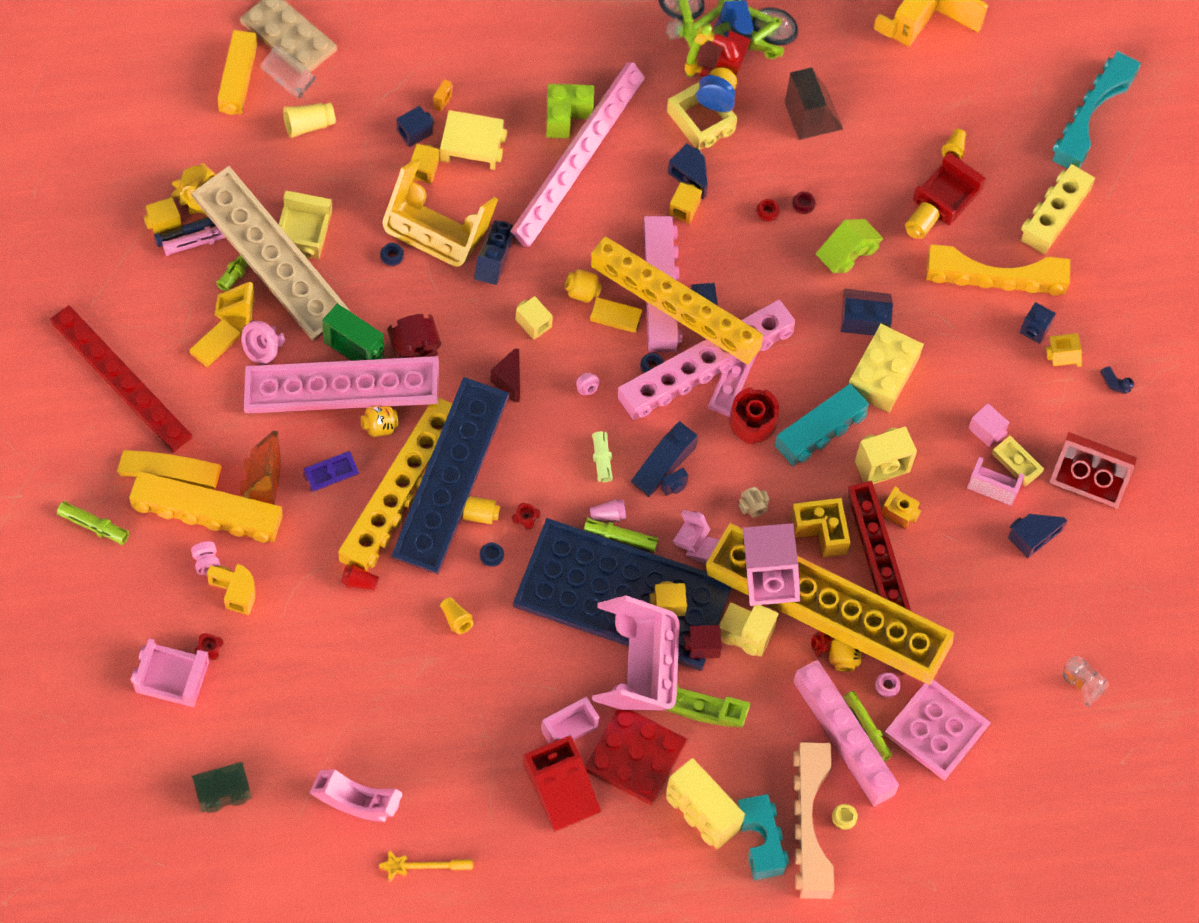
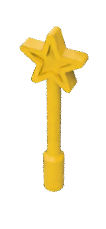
[379,851,473,881]

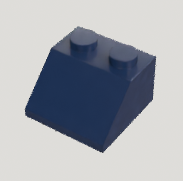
[841,289,893,336]

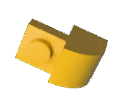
[207,564,256,615]

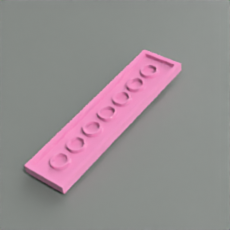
[244,356,439,414]

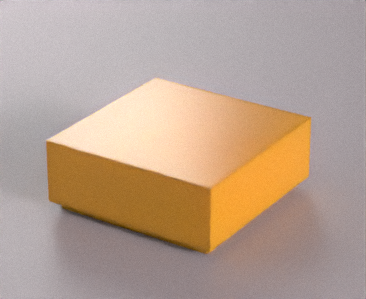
[434,79,452,112]

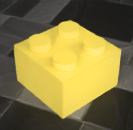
[855,426,917,484]

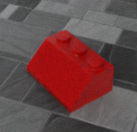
[1049,432,1137,509]

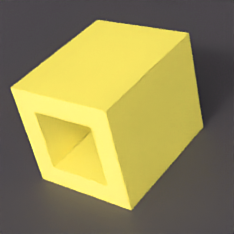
[516,296,553,340]

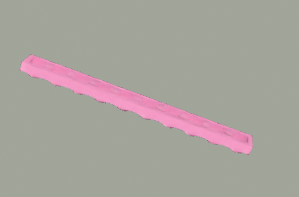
[511,62,645,247]

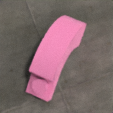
[310,770,403,822]

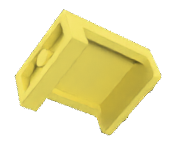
[440,110,507,170]
[279,191,332,259]

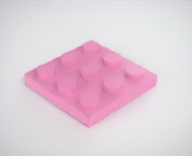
[884,680,991,781]

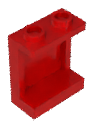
[913,152,986,226]

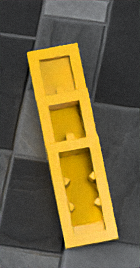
[117,450,222,489]

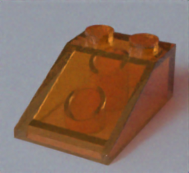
[240,431,282,505]

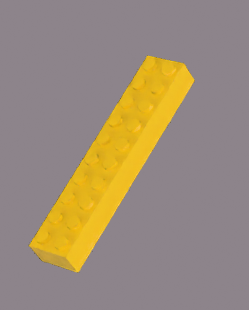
[706,523,954,685]

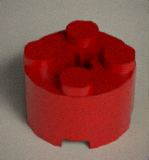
[729,387,779,445]

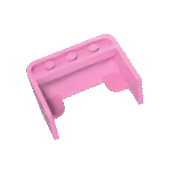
[592,596,680,710]

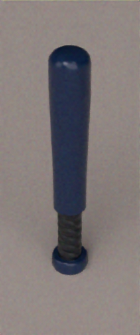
[154,217,216,247]

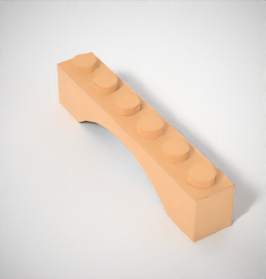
[793,742,834,899]

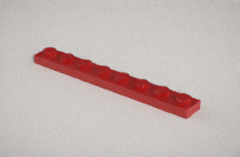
[50,305,192,452]

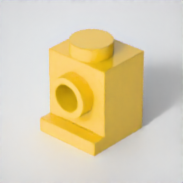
[1046,333,1082,367]
[882,487,921,529]

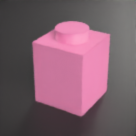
[968,403,1009,447]

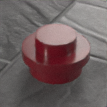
[792,191,816,214]

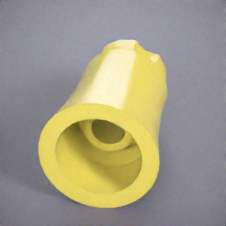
[283,103,335,138]

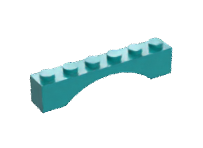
[1052,51,1141,169]

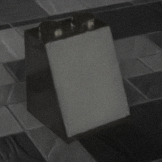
[784,67,843,140]

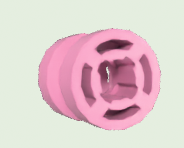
[191,542,221,575]

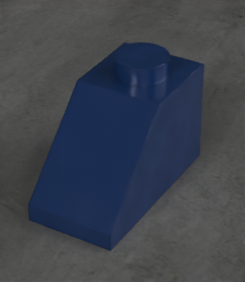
[667,143,708,199]
[1008,514,1067,558]

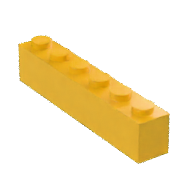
[129,471,283,543]

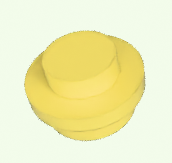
[832,804,858,830]

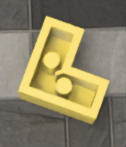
[720,602,779,657]

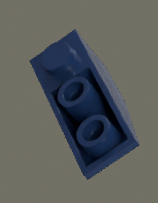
[474,220,514,285]

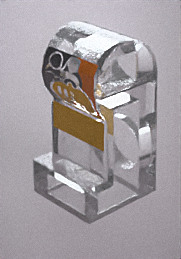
[1062,657,1110,707]

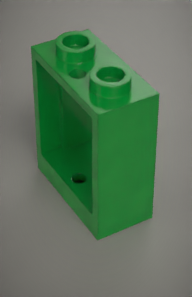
[322,303,385,361]

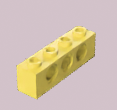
[1021,164,1095,255]

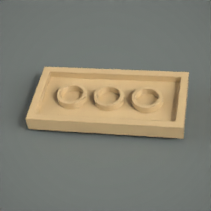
[240,0,337,77]

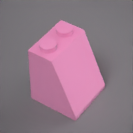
[743,523,800,606]

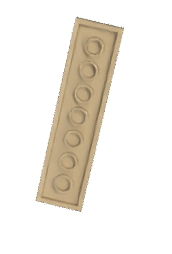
[191,166,350,341]

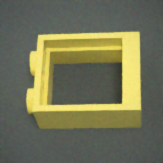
[667,82,737,150]

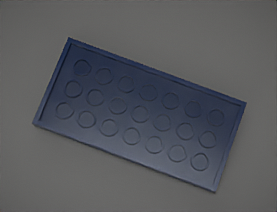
[513,518,732,671]

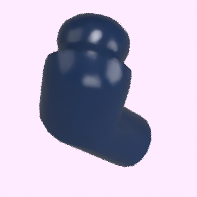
[1100,366,1134,394]

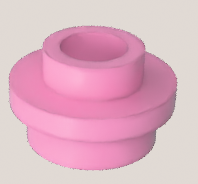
[576,373,600,395]
[875,673,901,697]

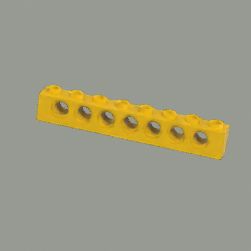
[591,236,763,365]
[338,397,452,571]

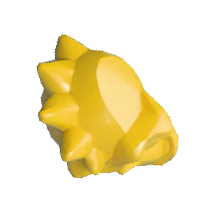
[171,163,215,215]

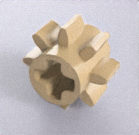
[738,487,770,518]

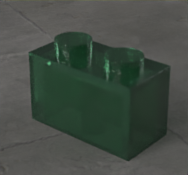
[192,762,251,813]

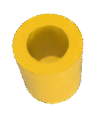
[905,202,940,239]
[463,496,500,525]

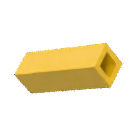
[218,30,257,115]

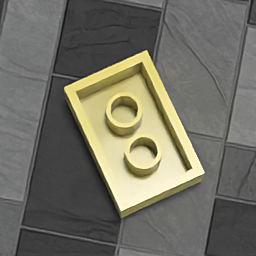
[849,324,924,413]
[666,758,745,850]

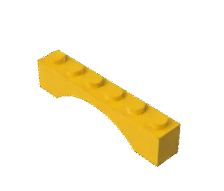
[926,244,1070,296]

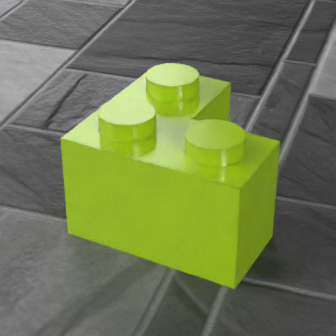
[546,84,594,138]
[816,219,883,273]

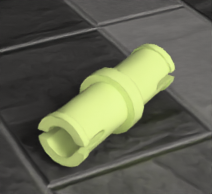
[592,431,613,482]

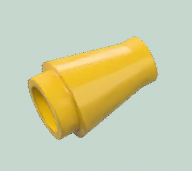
[942,129,966,159]
[440,597,474,634]

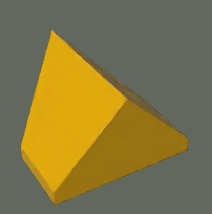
[214,282,255,336]

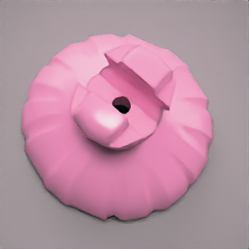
[241,320,286,365]

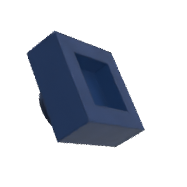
[691,283,718,305]
[661,467,688,496]

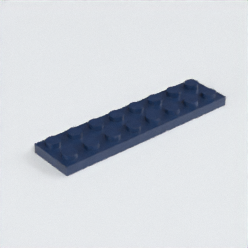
[391,377,510,575]

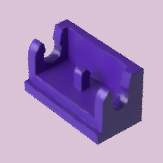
[303,451,359,493]

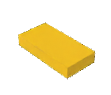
[590,297,642,333]
[190,319,241,368]

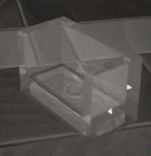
[259,45,317,98]

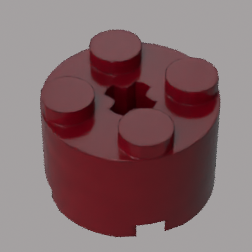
[387,314,441,358]

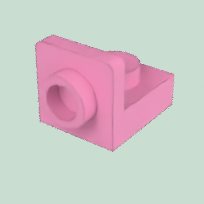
[673,510,710,553]

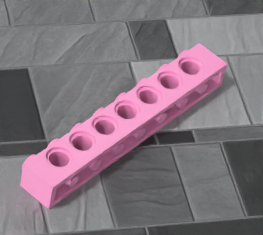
[618,299,795,420]

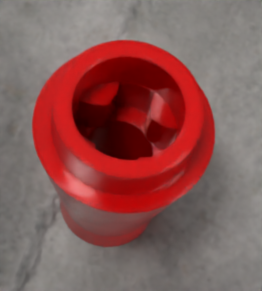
[341,564,379,591]

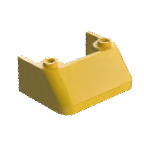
[383,159,498,266]

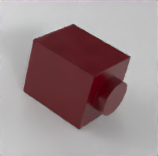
[684,625,722,659]

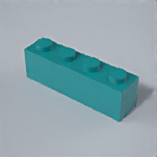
[774,383,869,466]

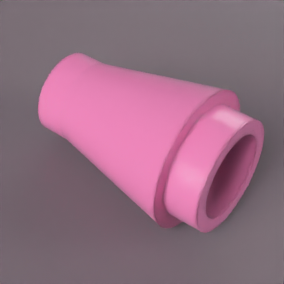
[590,498,627,522]

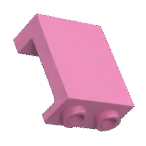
[131,638,209,707]

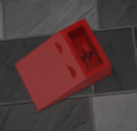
[523,735,601,832]

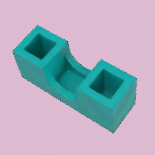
[737,794,789,881]

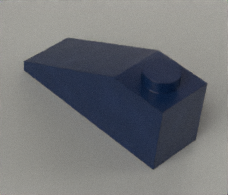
[631,421,698,497]

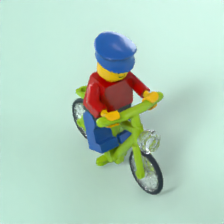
[658,0,798,113]

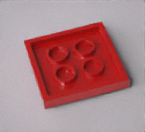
[585,709,687,805]

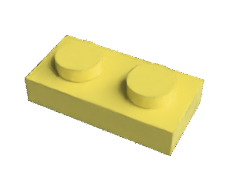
[991,436,1044,487]

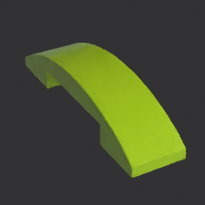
[666,683,751,727]

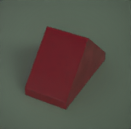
[490,349,520,402]

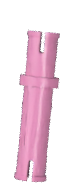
[162,226,226,256]

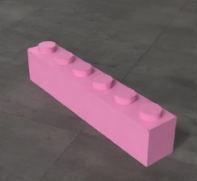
[643,216,682,352]
[793,660,899,807]

